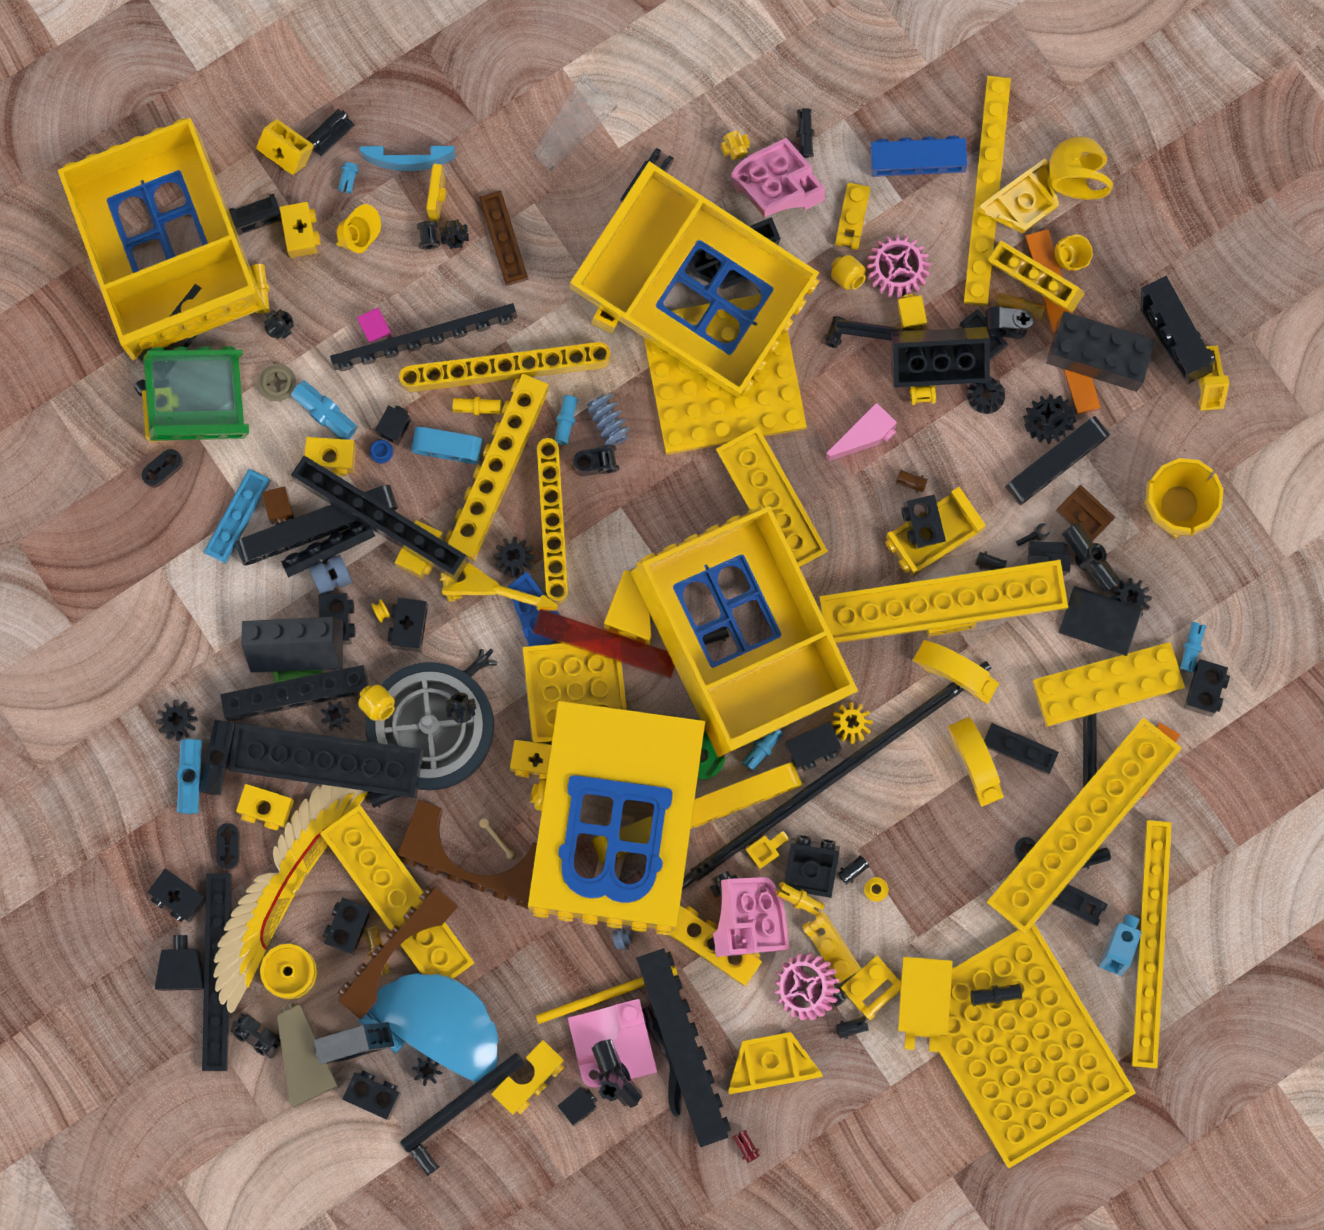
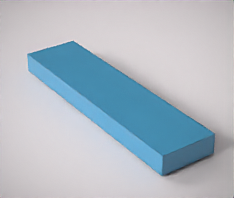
[204,469,271,564]

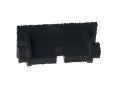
[306,108,355,157]
[231,1014,281,1058]

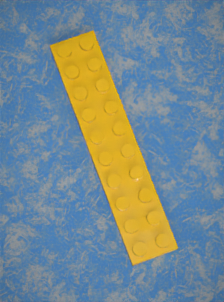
[819,560,1068,644]
[987,717,1182,935]

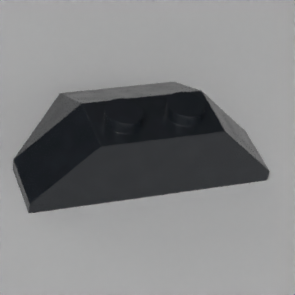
[688,217,781,290]

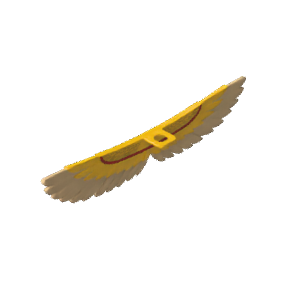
[213,785,369,1013]

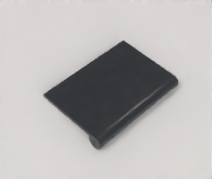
[1059,586,1143,656]

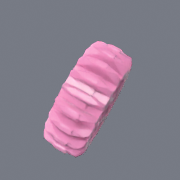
[866,234,930,299]
[774,953,840,1020]

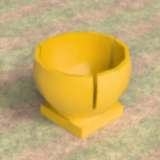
[1144,458,1224,539]

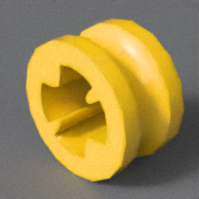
[371,599,391,623]

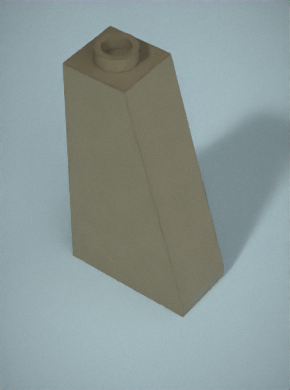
[277,1003,339,1108]

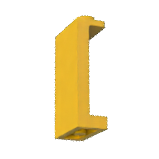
[885,487,986,577]

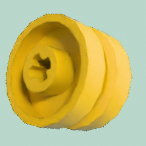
[260,944,318,1000]

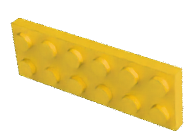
[716,426,828,568]
[1032,642,1185,727]

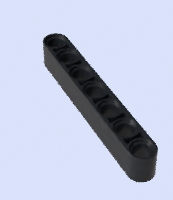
[235,485,398,566]

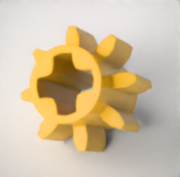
[721,131,750,160]

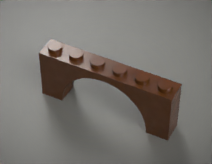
[397,800,537,910]

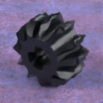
[493,537,535,578]
[1110,578,1152,617]
[156,700,198,742]

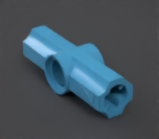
[291,380,358,440]
[177,739,202,814]

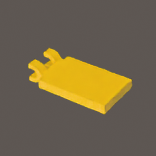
[898,957,953,1053]

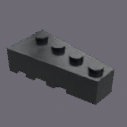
[1140,275,1215,385]

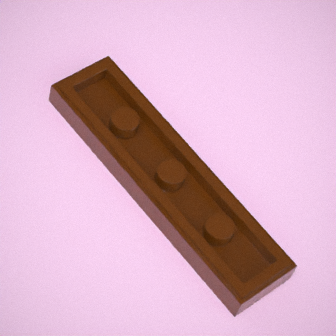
[479,191,528,286]

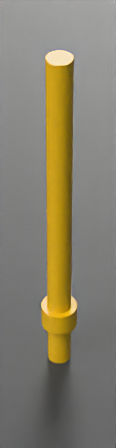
[536,965,678,1024]

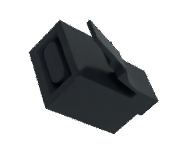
[1028,542,1070,576]

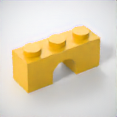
[492,1040,565,1115]

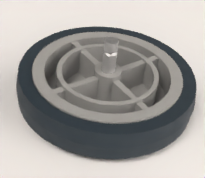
[366,662,494,791]

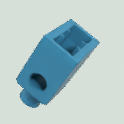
[1098,914,1142,976]

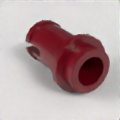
[732,1130,760,1163]

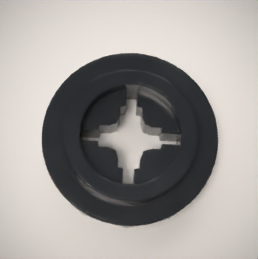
[967,376,1005,414]

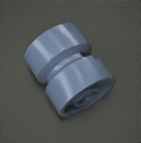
[309,554,353,594]

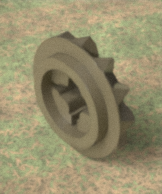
[258,364,297,402]

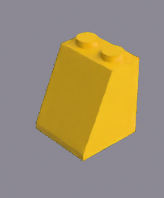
[604,568,652,648]

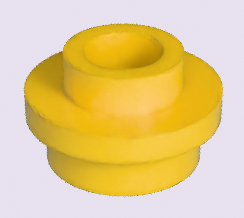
[864,877,889,902]

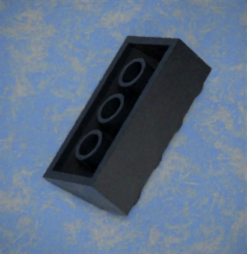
[241,617,343,673]

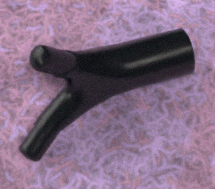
[463,649,497,677]

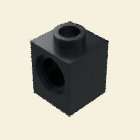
[375,405,411,446]

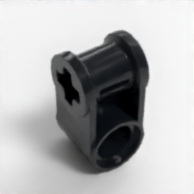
[986,306,1034,339]
[573,445,620,477]

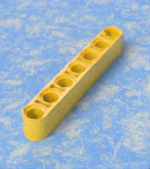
[537,438,568,605]

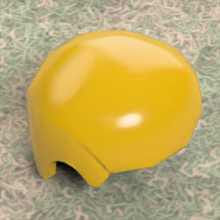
[1054,234,1093,271]

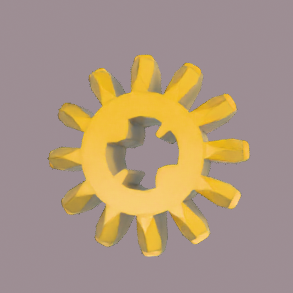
[831,702,873,744]

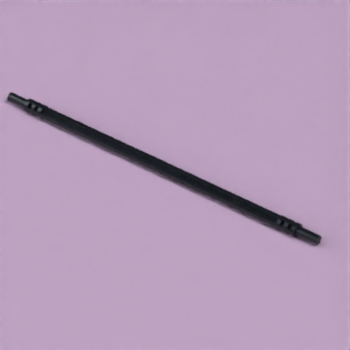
[682,661,992,890]

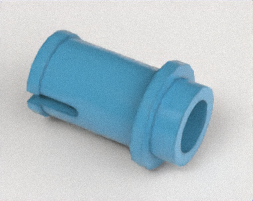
[337,162,359,194]

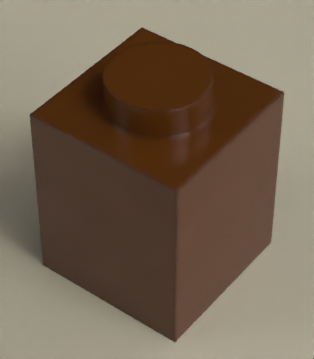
[262,486,295,525]

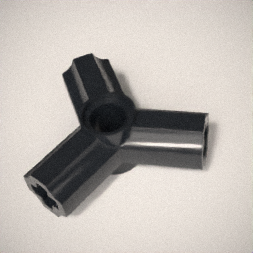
[591,1039,642,1108]

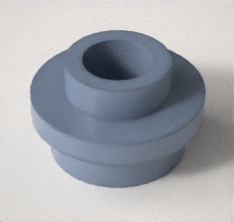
[612,926,632,951]

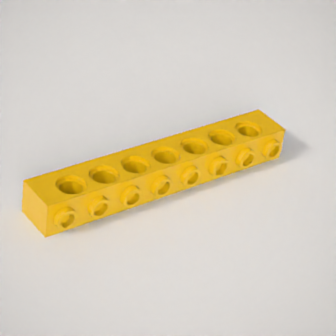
[445,373,550,562]

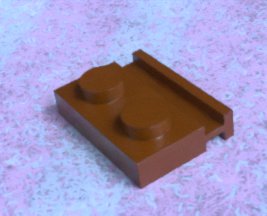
[1056,484,1116,541]

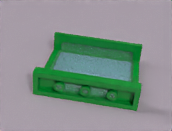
[143,346,249,441]

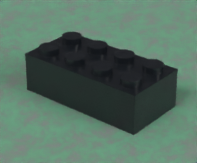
[1046,311,1155,392]
[891,327,990,387]

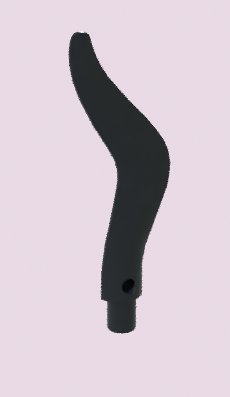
[642,1006,681,1117]

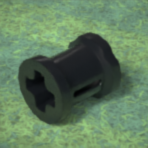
[416,221,440,250]

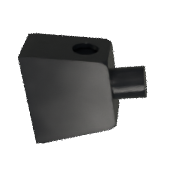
[155,935,204,991]

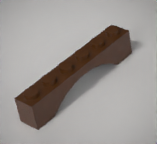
[338,886,458,1020]

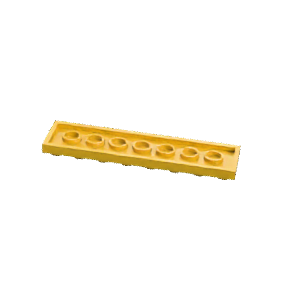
[320,804,475,979]

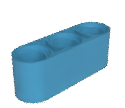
[411,427,483,464]

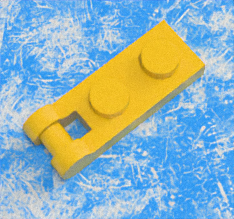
[835,183,871,250]
[802,912,861,983]

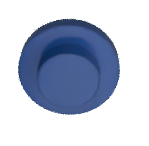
[369,440,393,464]

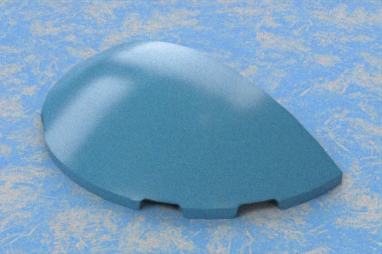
[369,973,499,1082]

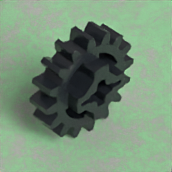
[1023,394,1077,444]

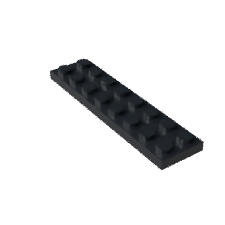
[228,723,424,798]

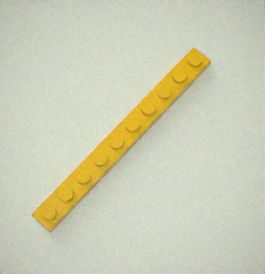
[963,76,1011,307]
[1131,820,1172,1069]

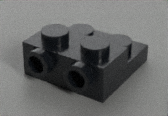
[784,835,840,898]

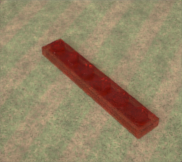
[532,609,675,679]

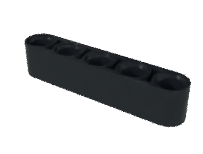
[1005,416,1111,506]

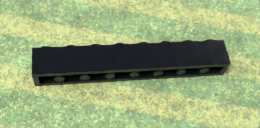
[291,455,469,581]
[636,948,731,1147]

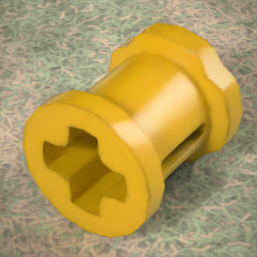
[909,385,936,406]

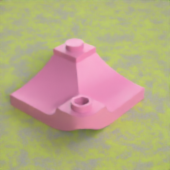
[731,138,825,217]
[713,877,790,957]
[568,999,657,1088]

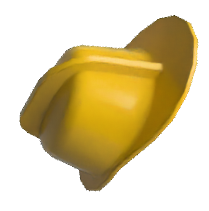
[336,204,381,254]

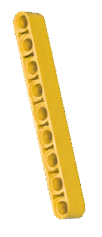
[399,342,611,392]
[592,762,802,864]

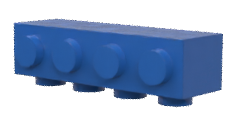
[870,135,967,177]

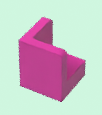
[357,307,392,343]

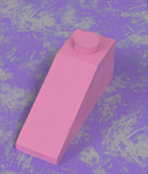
[826,403,897,461]

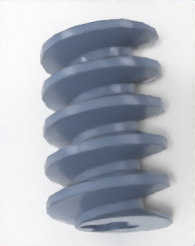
[587,393,631,446]

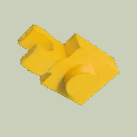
[746,831,789,870]

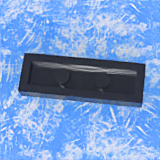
[984,723,1059,775]

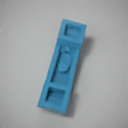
[360,146,456,171]

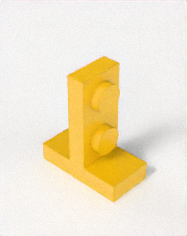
[1198,345,1229,411]

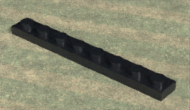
[330,303,517,371]
[202,873,232,1071]

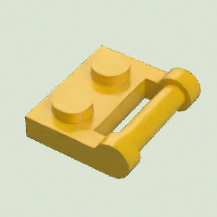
[840,956,901,1021]

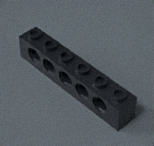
[220,665,369,722]

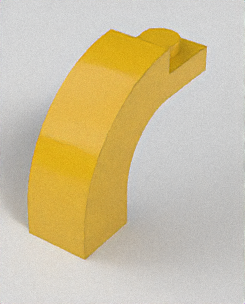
[912,640,1000,704]
[947,717,1004,807]

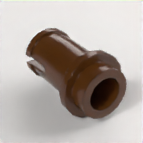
[896,469,928,493]

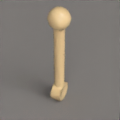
[479,818,515,860]

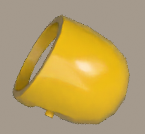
[1049,136,1113,200]

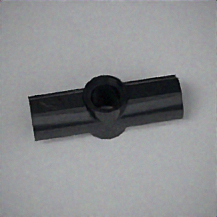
[1061,522,1121,593]
[200,720,235,796]

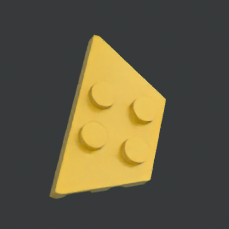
[977,158,1059,234]
[728,1032,823,1095]

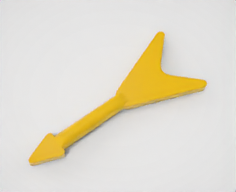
[442,562,558,611]

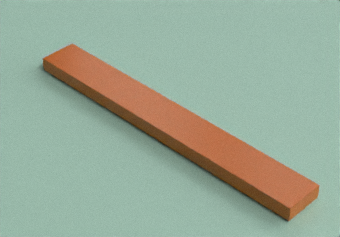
[1025,229,1101,415]

